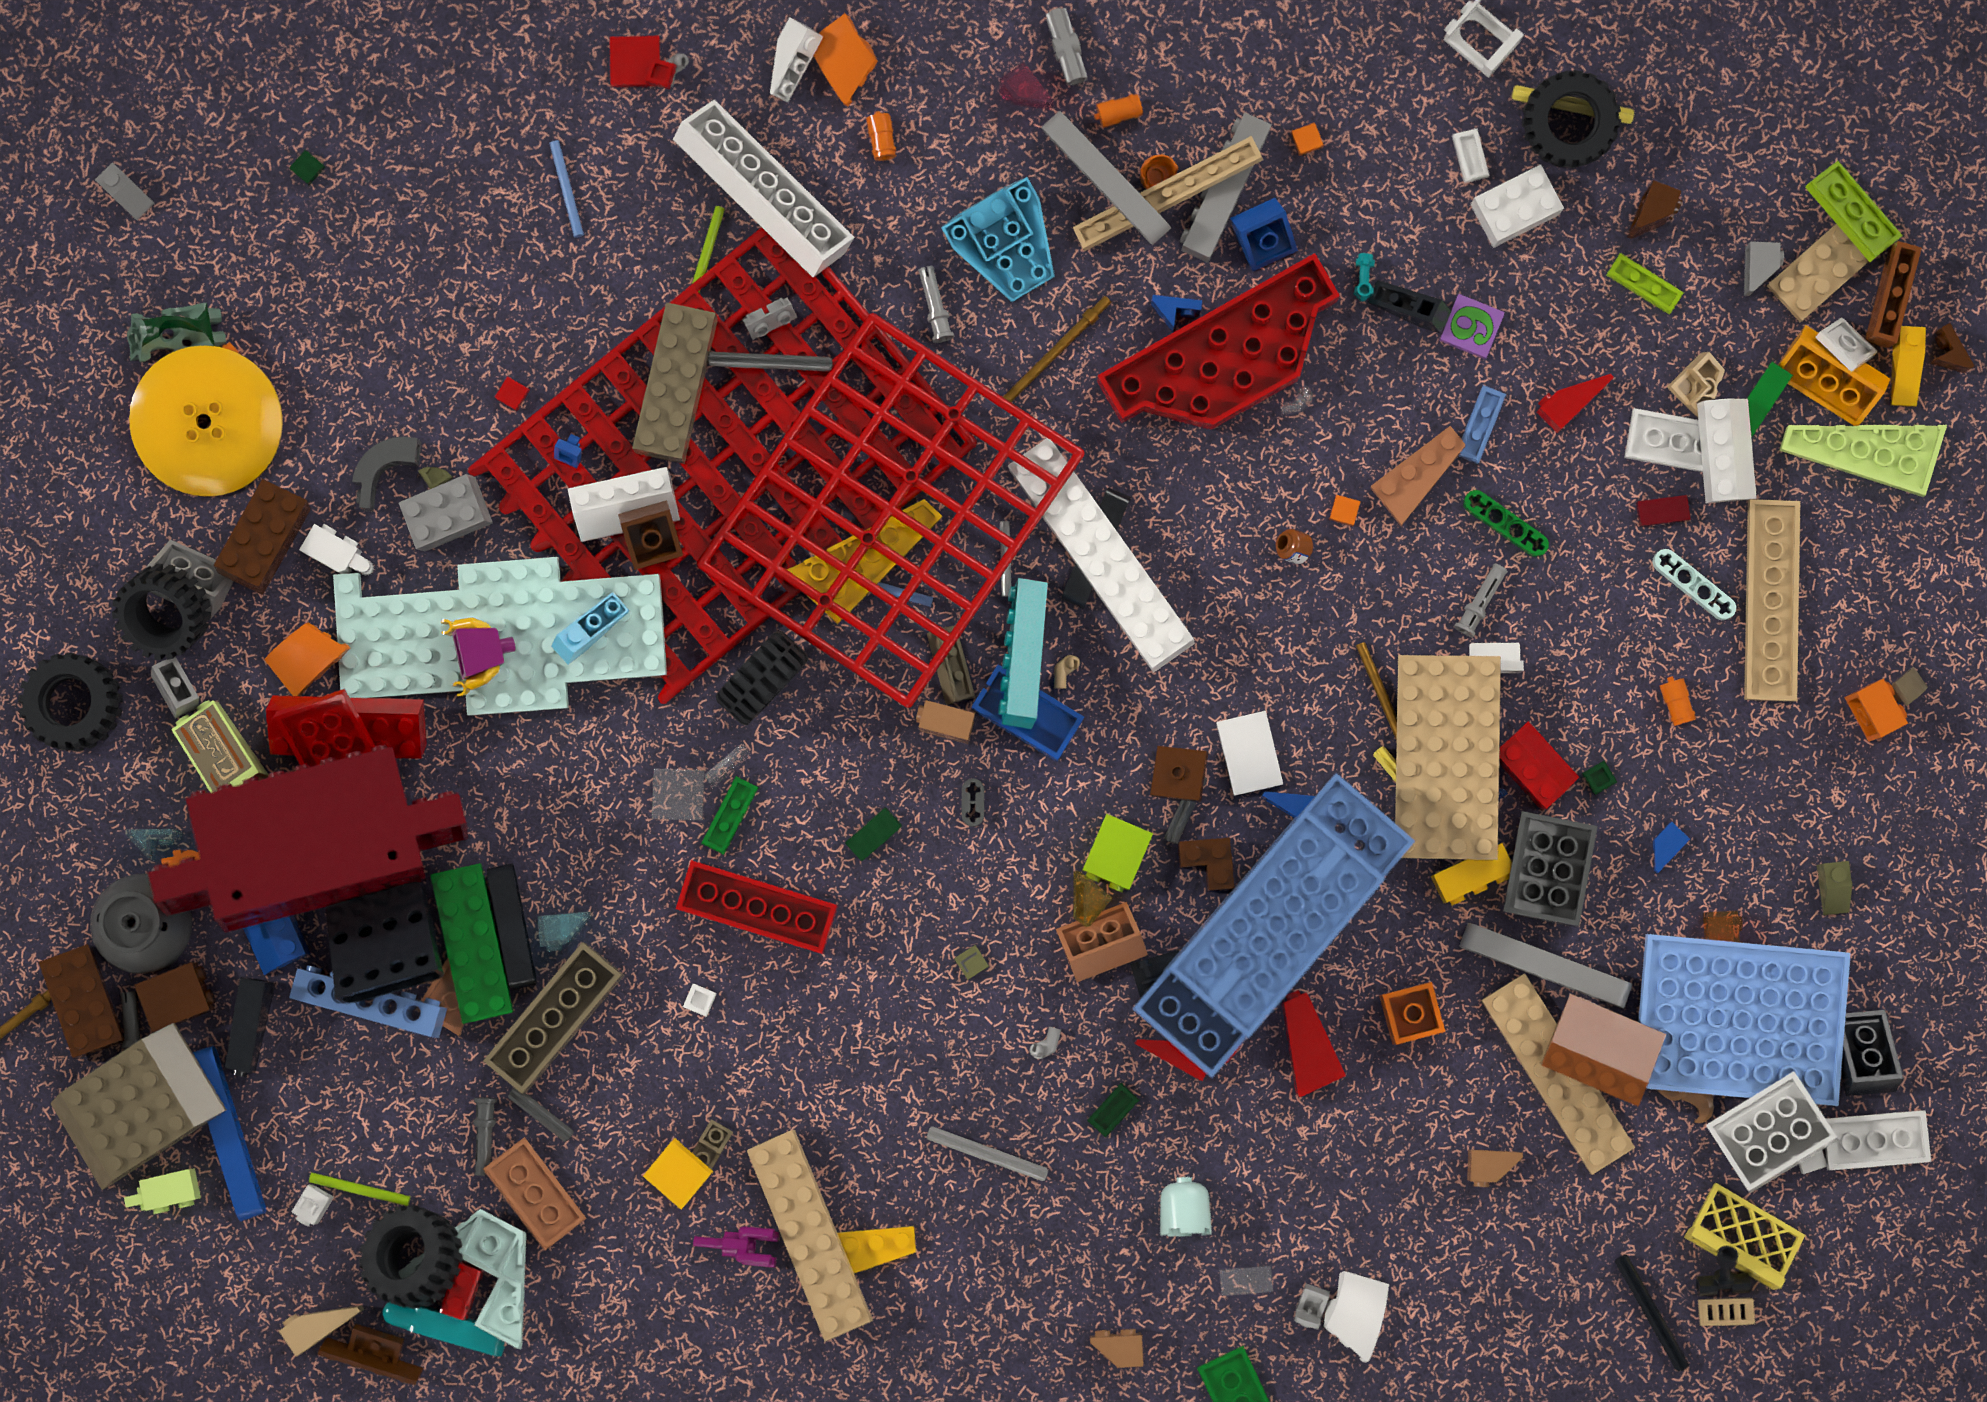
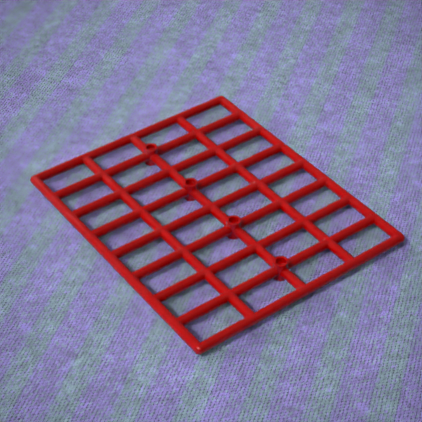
[696,313,1085,708]

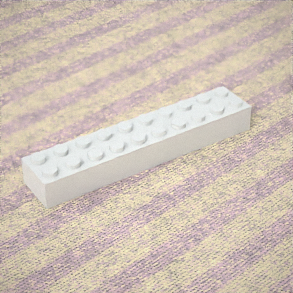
[1008,438,1195,673]

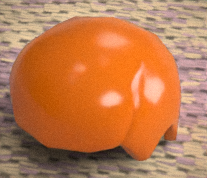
[1140,154,1178,190]

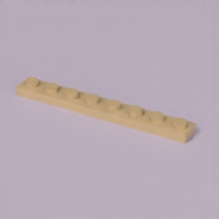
[1073,136,1263,251]

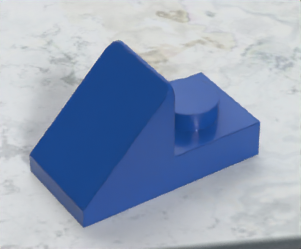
[1151,295,1202,332]

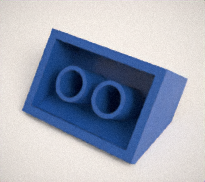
[243,915,311,975]

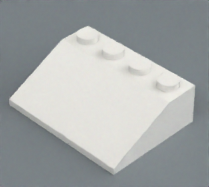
[1706,1072,1838,1193]

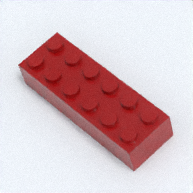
[266,695,427,759]
[676,860,838,954]

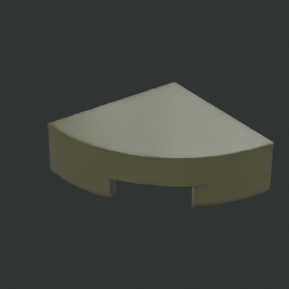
[418,467,454,489]

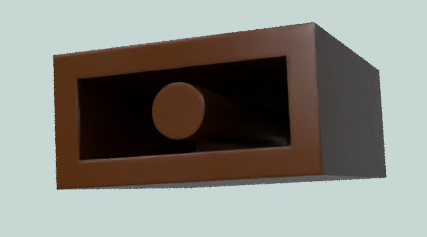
[134,962,216,1033]

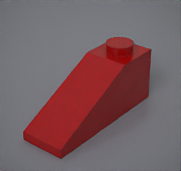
[1536,374,1614,433]
[1134,1039,1206,1081]

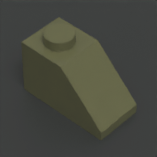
[1817,861,1852,915]

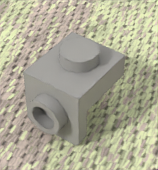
[1294,1283,1330,1329]

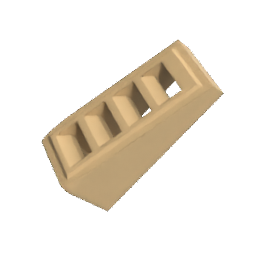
[1698,1297,1755,1326]

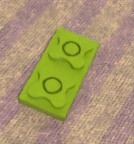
[1805,161,1903,262]

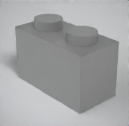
[151,657,199,719]

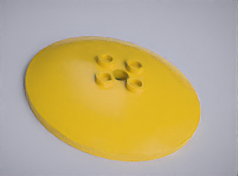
[129,346,283,496]

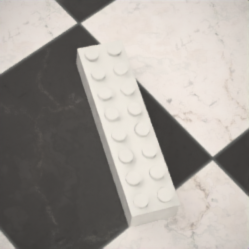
[673,100,854,277]

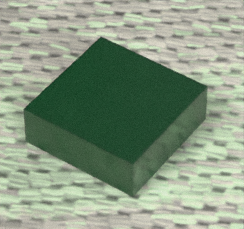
[289,150,325,185]
[1582,760,1617,795]

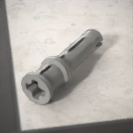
[918,266,955,343]
[1454,564,1508,638]

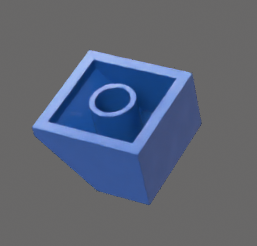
[1230,198,1298,271]

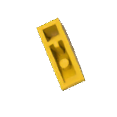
[1891,326,1926,407]

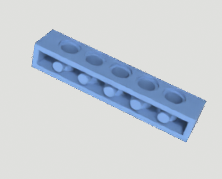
[289,965,447,1038]

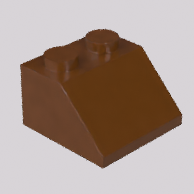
[1627,180,1683,239]

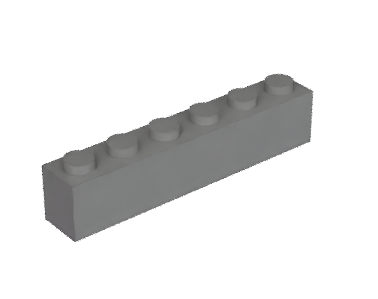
[1180,113,1272,263]

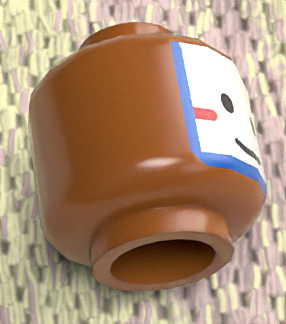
[1275,529,1313,564]

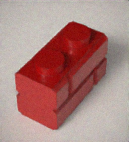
[440,1261,485,1321]

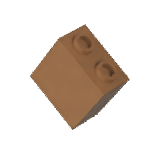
[916,700,975,744]

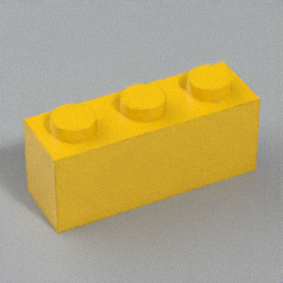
[1431,843,1512,906]

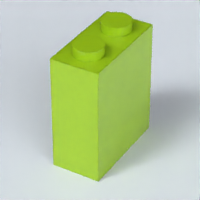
[1082,814,1153,893]

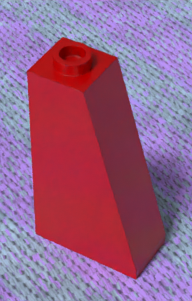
[1282,990,1346,1097]

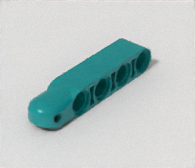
[383,1302,505,1357]

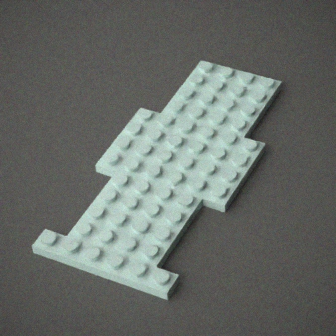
[333,557,667,716]

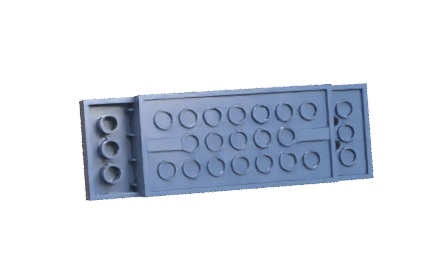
[1132,773,1415,1078]

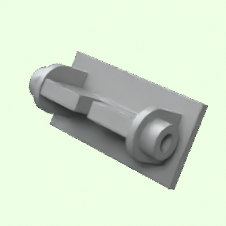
[743,297,797,340]

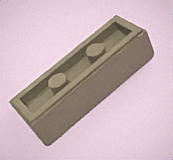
[927,625,976,705]

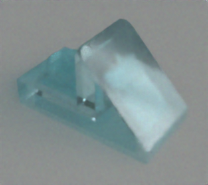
[125,829,182,861]

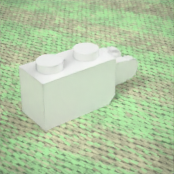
[299,524,374,576]

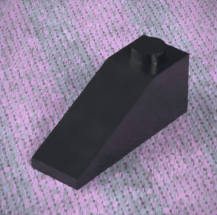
[1368,280,1451,334]

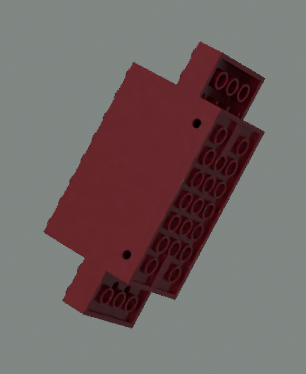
[148,745,469,933]

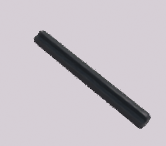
[1615,1254,1689,1372]

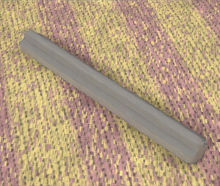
[927,1127,1048,1181]

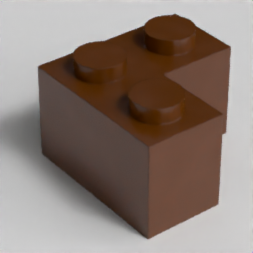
[1178,837,1235,891]

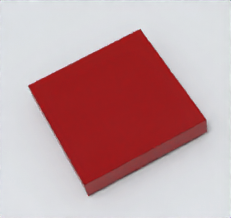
[610,36,660,87]

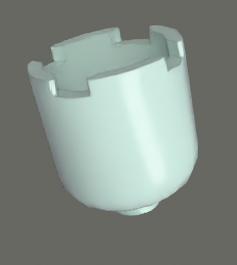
[1160,1177,1212,1237]

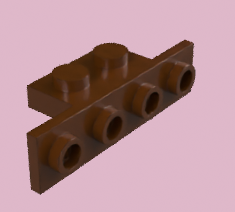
[317,1324,424,1385]

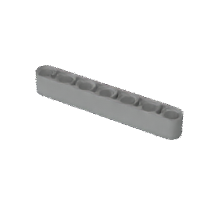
[1041,111,1171,245]
[1459,923,1633,1009]

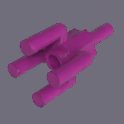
[693,1226,779,1268]

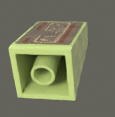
[171,700,269,792]

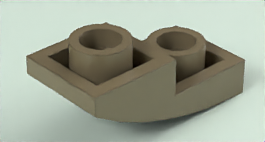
[1891,667,1928,706]
[692,1119,733,1170]

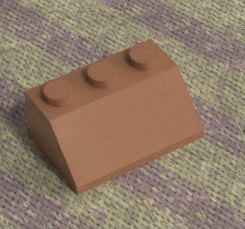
[1056,902,1148,982]

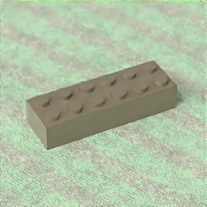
[632,302,718,464]
[483,942,625,1094]

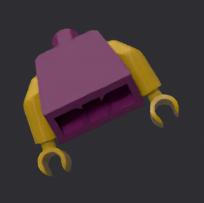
[441,617,516,696]

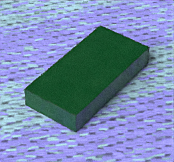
[1087,1083,1140,1138]

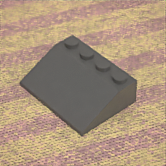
[1503,811,1598,927]

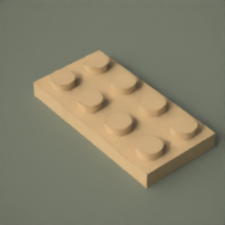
[1767,224,1869,322]

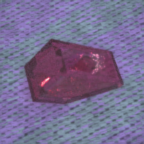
[999,62,1054,110]

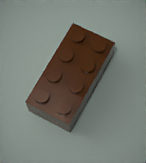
[214,479,311,595]
[38,944,125,1059]

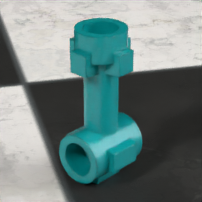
[1354,253,1375,302]

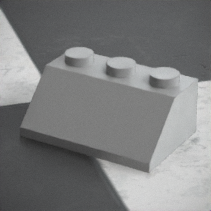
[146,540,233,618]

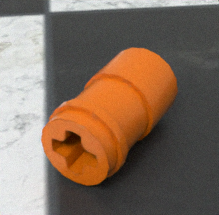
[1094,94,1143,128]
[866,111,896,161]
[1659,676,1696,726]

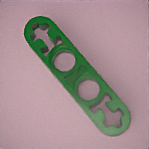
[1463,490,1549,557]

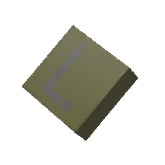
[954,945,989,980]

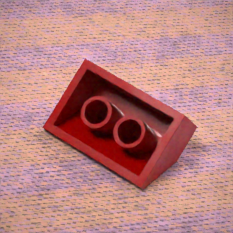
[1499,721,1579,811]

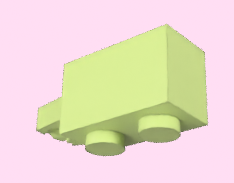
[124,1168,201,1214]

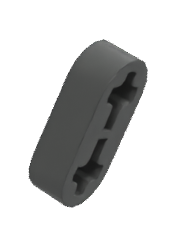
[962,779,984,827]

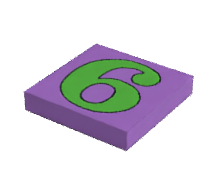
[1439,294,1505,359]

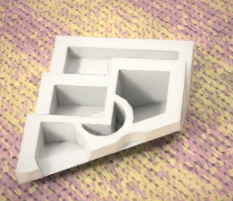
[1324,1271,1389,1363]

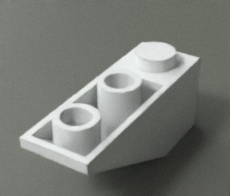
[770,17,824,102]

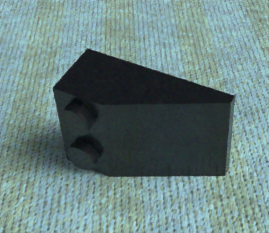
[1841,1010,1903,1096]

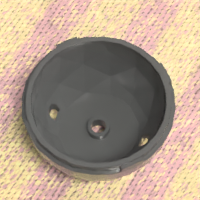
[90,873,192,974]

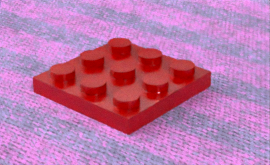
[274,689,376,767]

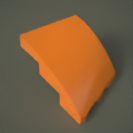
[813,13,878,107]
[264,622,350,696]

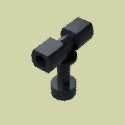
[1695,1246,1751,1296]

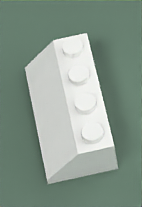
[1697,399,1757,503]
[568,467,680,542]

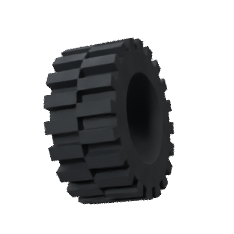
[112,564,211,660]

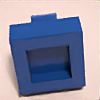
[554,434,582,468]

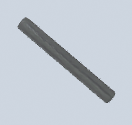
[708,352,833,371]

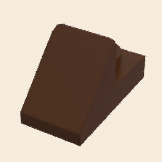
[1930,323,1975,373]

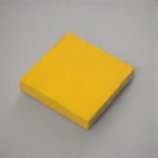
[643,1138,713,1209]

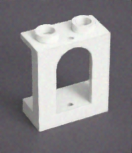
[1444,0,1524,78]

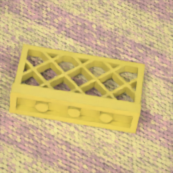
[1684,1183,1805,1290]

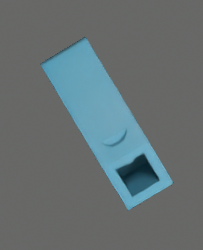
[551,592,630,665]

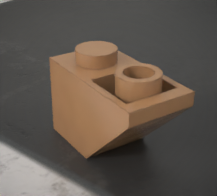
[1090,1329,1144,1368]

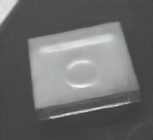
[704,744,751,788]
[652,768,705,821]

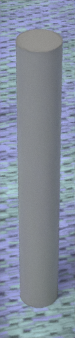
[1000,521,1011,597]

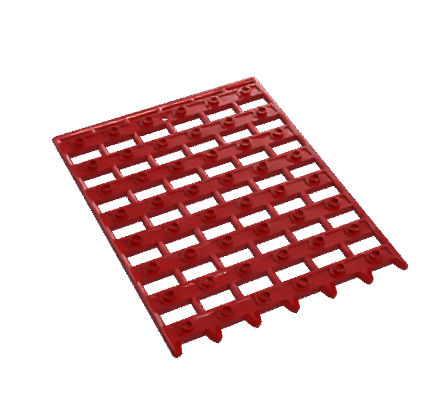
[468,227,977,704]

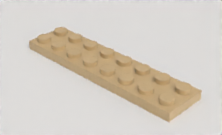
[1744,499,1800,702]
[1481,973,1635,1175]
[747,1130,873,1341]

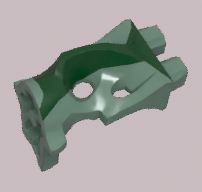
[127,303,226,362]

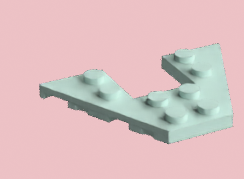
[398,1209,526,1349]

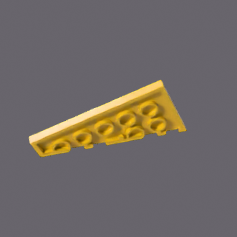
[787,499,942,625]

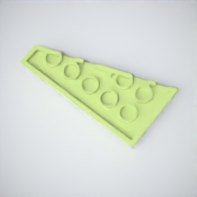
[1779,425,1947,497]

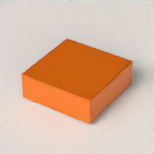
[1291,123,1324,156]
[1329,495,1361,526]

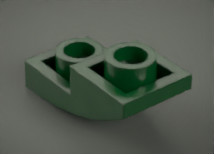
[845,807,902,862]

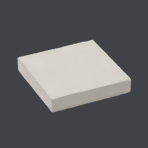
[1815,318,1877,372]

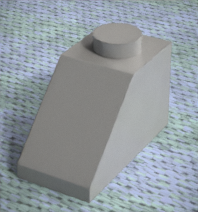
[95,162,154,220]
[1744,242,1784,296]

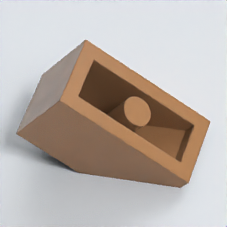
[1467,1149,1523,1187]

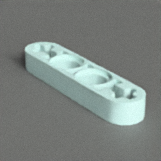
[1652,549,1736,620]

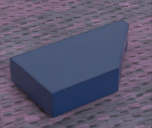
[1653,822,1690,873]

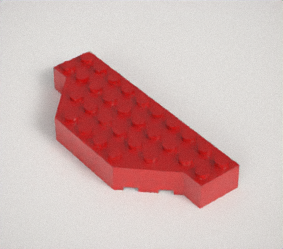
[1097,253,1340,430]

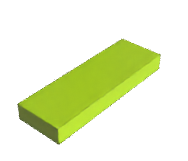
[1606,253,1684,315]

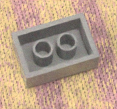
[399,474,493,552]

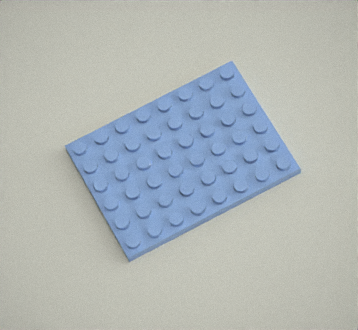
[1638,934,1851,1106]

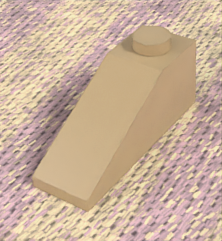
[279,1305,364,1356]

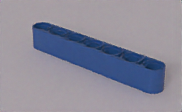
[192,1045,266,1221]

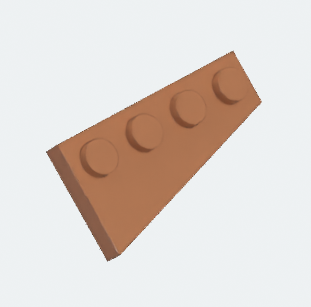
[1370,426,1466,527]

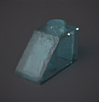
[538,912,592,952]

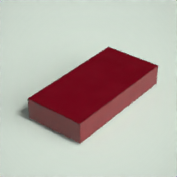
[1636,495,1691,527]

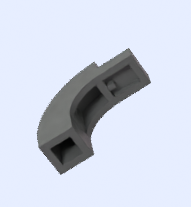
[352,437,422,512]

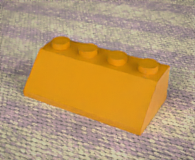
[1778,325,1891,426]

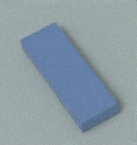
[1459,385,1506,464]

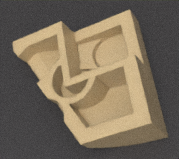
[1667,352,1725,417]

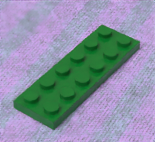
[431,863,514,1024]

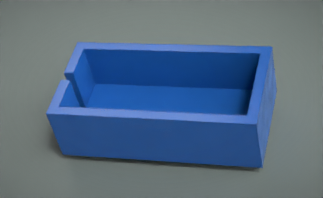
[971,664,1084,762]

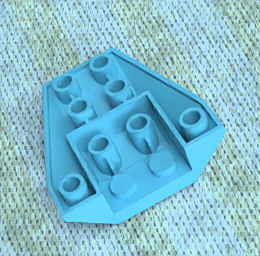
[941,177,1055,302]

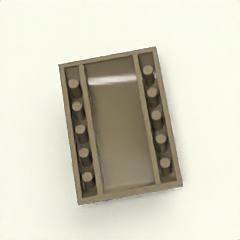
[50,1023,227,1190]

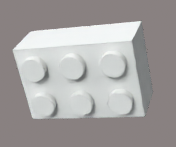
[1470,165,1564,248]

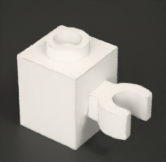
[292,1184,334,1226]

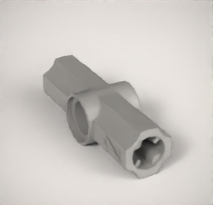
[1046,8,1087,85]

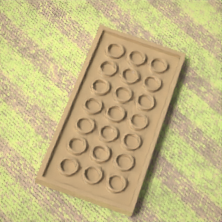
[1395,655,1501,860]

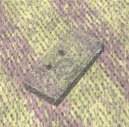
[1219,1265,1273,1296]

